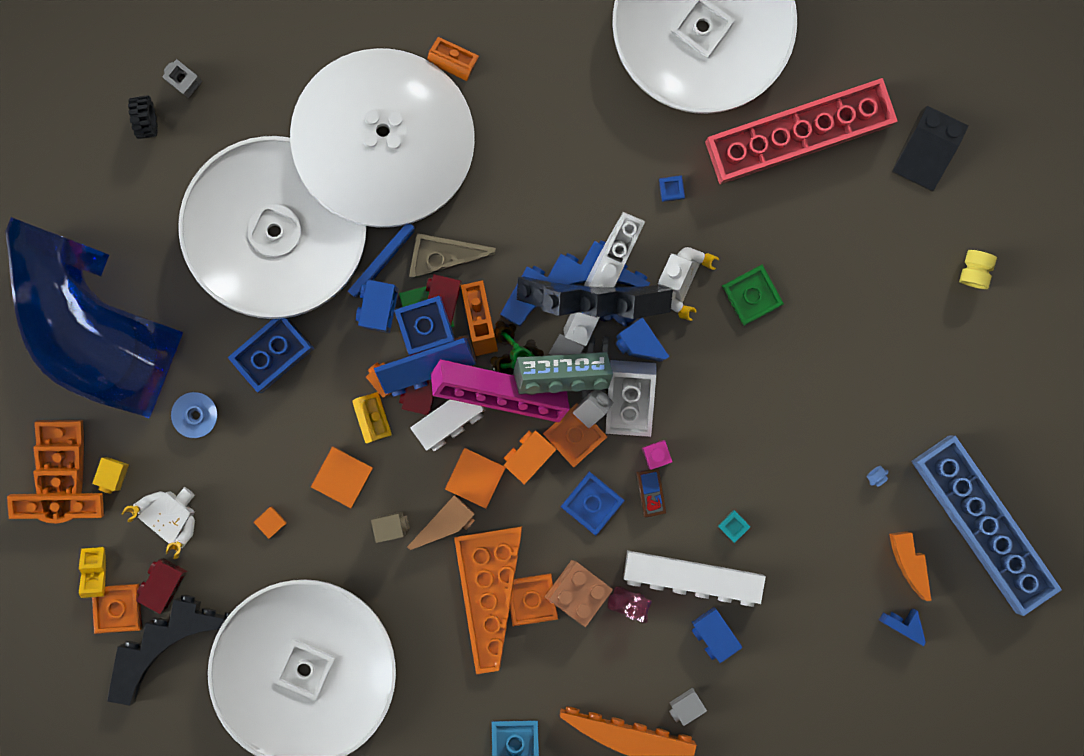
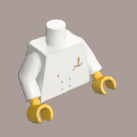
[658,247,719,321]
[122,487,195,559]

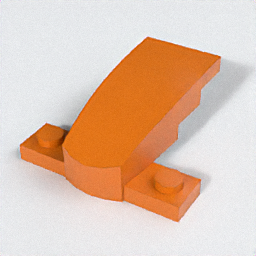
[7,420,104,524]

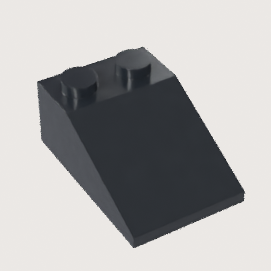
[892,106,969,192]

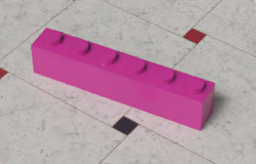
[431,359,570,422]

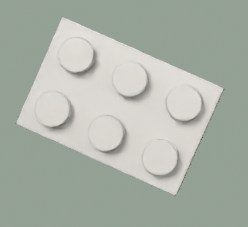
[410,400,485,451]

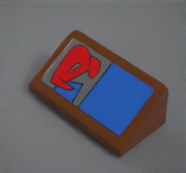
[636,468,666,518]

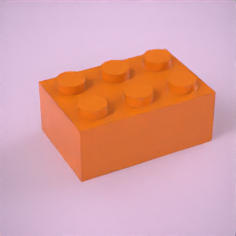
[504,430,557,485]

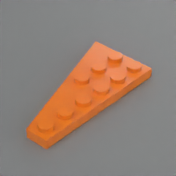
[454,526,523,674]

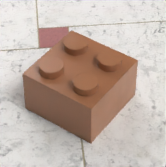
[545,560,613,627]

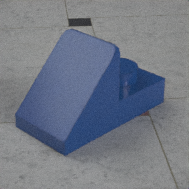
[879,608,926,646]

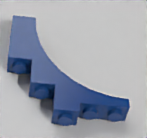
[500,240,650,327]

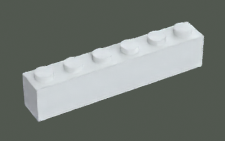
[623,550,766,607]

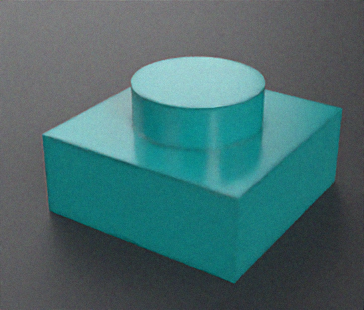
[718,510,750,543]

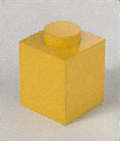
[92,457,129,494]

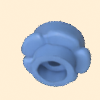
[867,466,888,487]

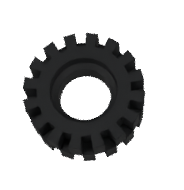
[128,95,158,139]

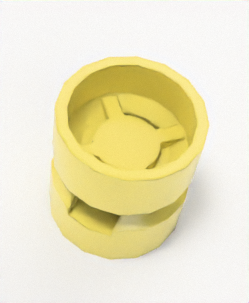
[959,250,997,289]

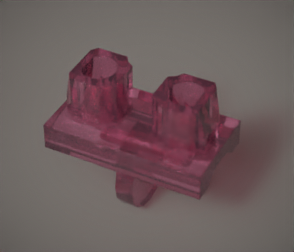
[607,586,652,624]

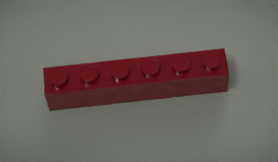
[399,274,462,415]

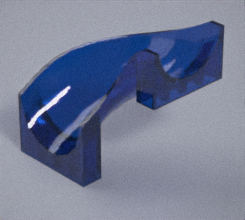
[5,217,183,418]

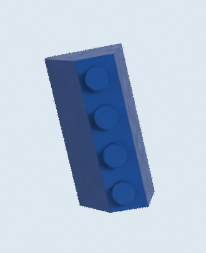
[374,338,475,397]

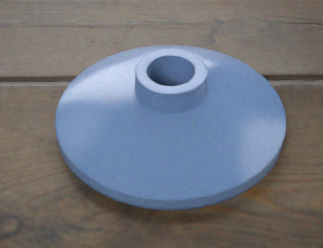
[171,392,218,438]

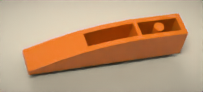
[560,707,697,756]

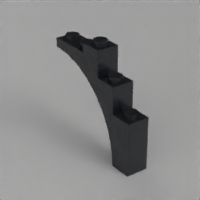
[517,276,673,319]
[107,595,231,706]

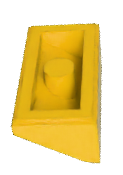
[352,392,392,443]

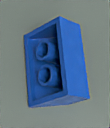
[615,317,669,362]

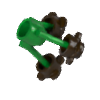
[490,320,544,375]

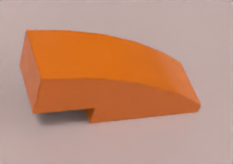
[889,531,931,601]

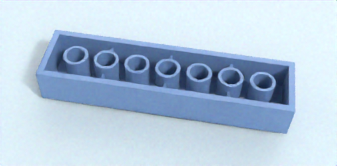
[911,435,1062,616]

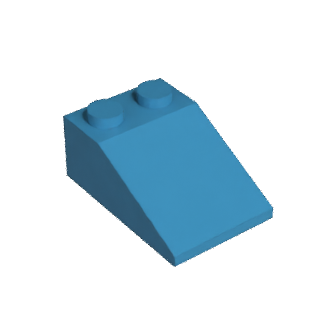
[492,721,539,756]

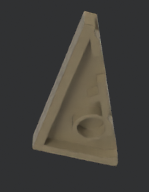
[409,233,496,278]

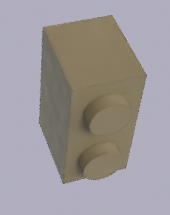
[371,512,410,543]

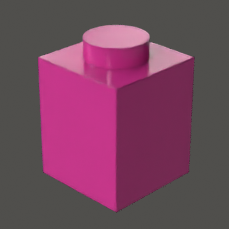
[642,440,673,470]

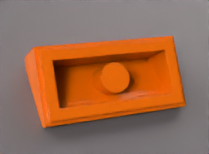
[427,37,479,81]

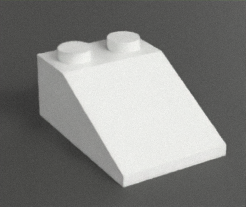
[605,360,656,437]

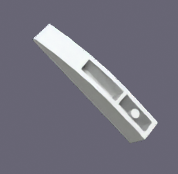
[564,212,645,346]

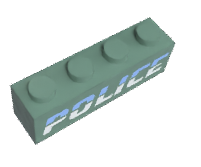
[513,352,613,394]

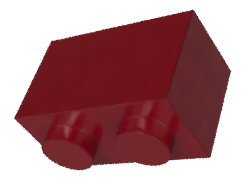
[136,558,187,614]

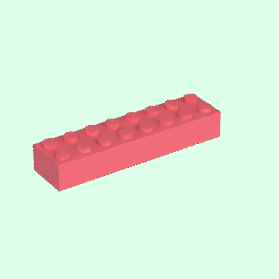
[705,78,898,184]

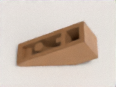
[407,495,475,550]

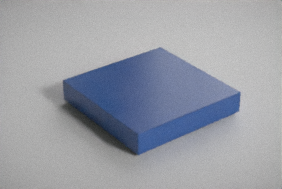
[560,471,625,536]

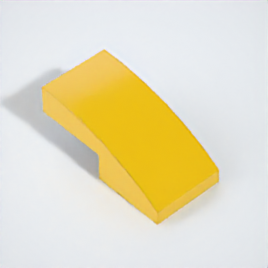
[79,547,106,598]

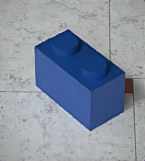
[692,607,743,663]

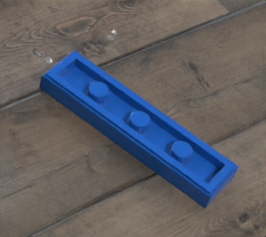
[348,223,416,298]

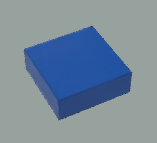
[659,175,685,202]

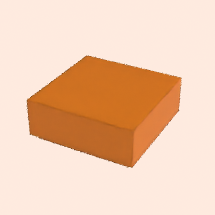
[254,506,287,539]

